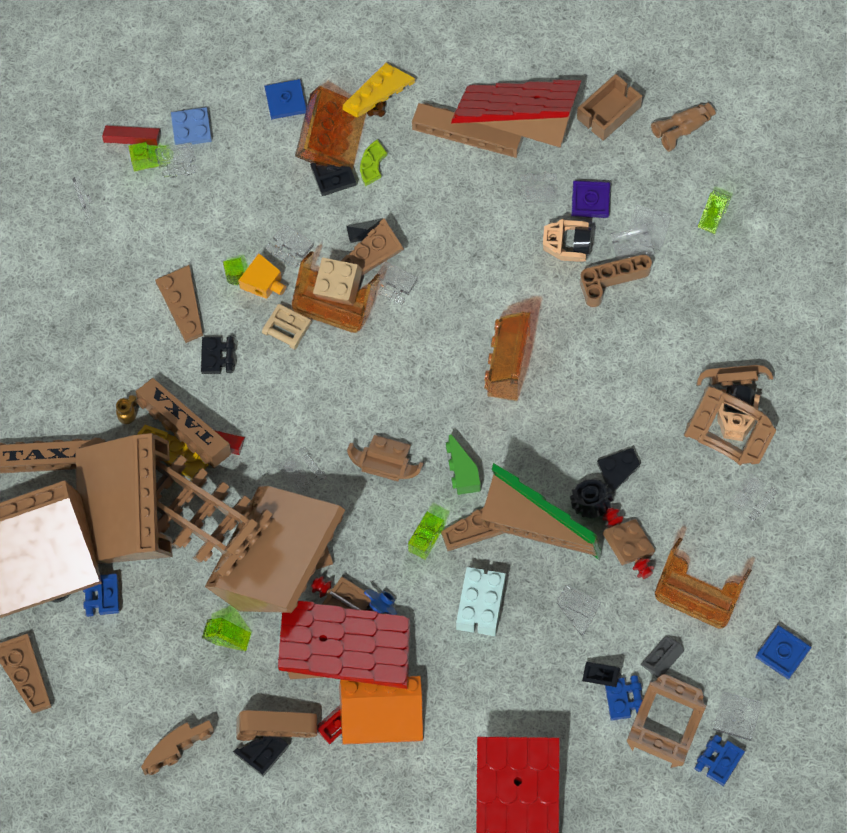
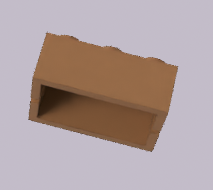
[577,74,642,141]

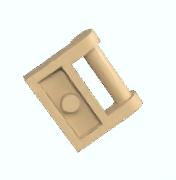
[262,304,311,350]

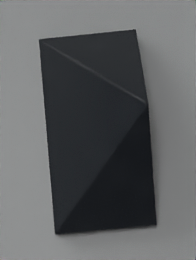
[346,219,382,243]
[582,662,620,687]

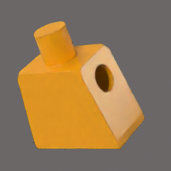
[238,253,286,299]

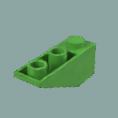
[445,434,480,495]

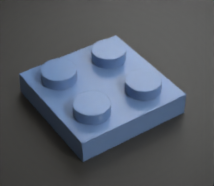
[171,107,212,147]

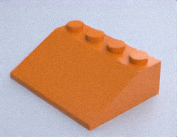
[339,676,423,745]

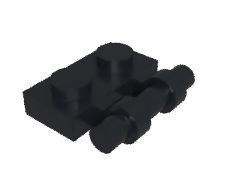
[201,336,236,374]

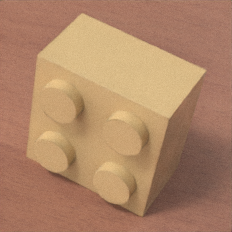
[313,257,363,306]

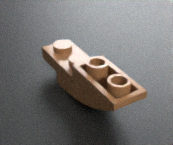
[141,720,214,775]

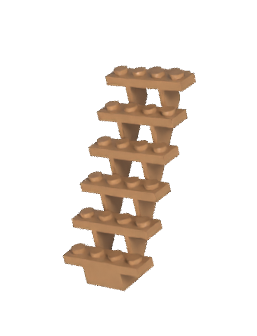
[155,455,273,577]

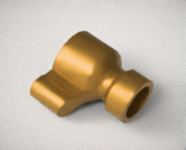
[116,395,137,424]

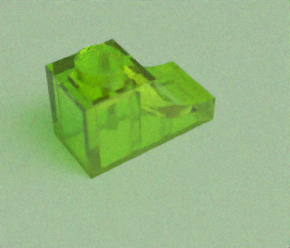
[128,142,170,172]
[698,190,732,234]

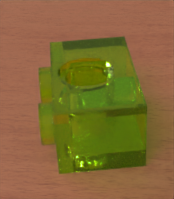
[408,511,444,560]

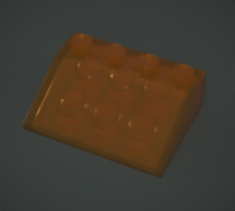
[295,86,366,170]

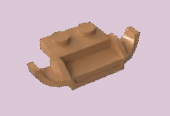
[696,365,773,386]
[347,435,424,481]

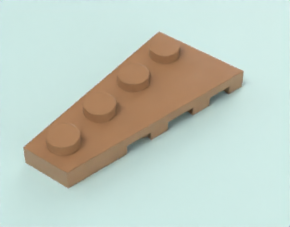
[341,218,404,276]
[155,265,203,343]
[441,507,504,552]
[0,634,51,714]

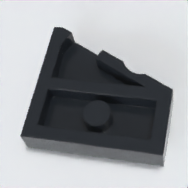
[310,163,357,196]
[597,448,640,495]
[233,736,289,777]

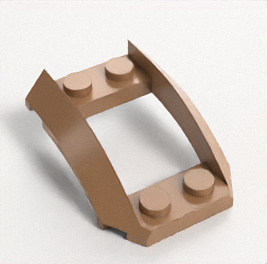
[684,386,776,466]
[627,674,706,768]

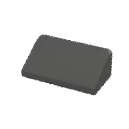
[641,636,684,678]

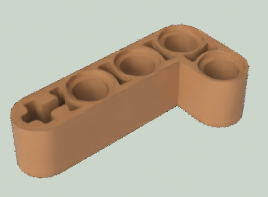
[580,255,652,307]
[236,710,317,741]

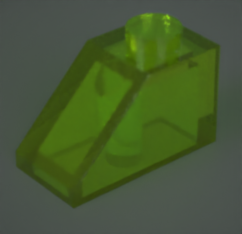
[202,618,251,651]

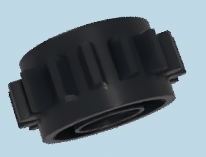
[570,479,613,518]

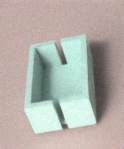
[456,567,506,636]

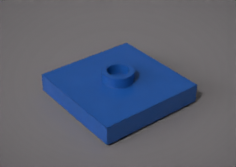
[264,79,307,120]
[755,625,812,680]

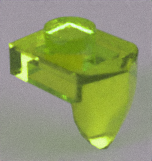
[223,257,244,285]

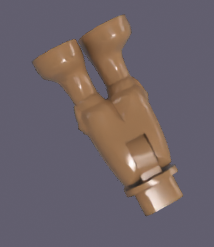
[651,103,716,152]

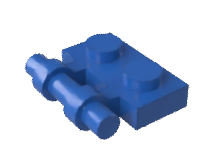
[83,574,119,617]
[605,676,643,721]
[694,735,745,787]

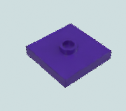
[571,181,610,218]

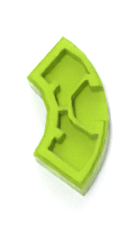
[360,139,387,187]

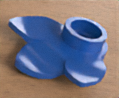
[364,589,397,615]

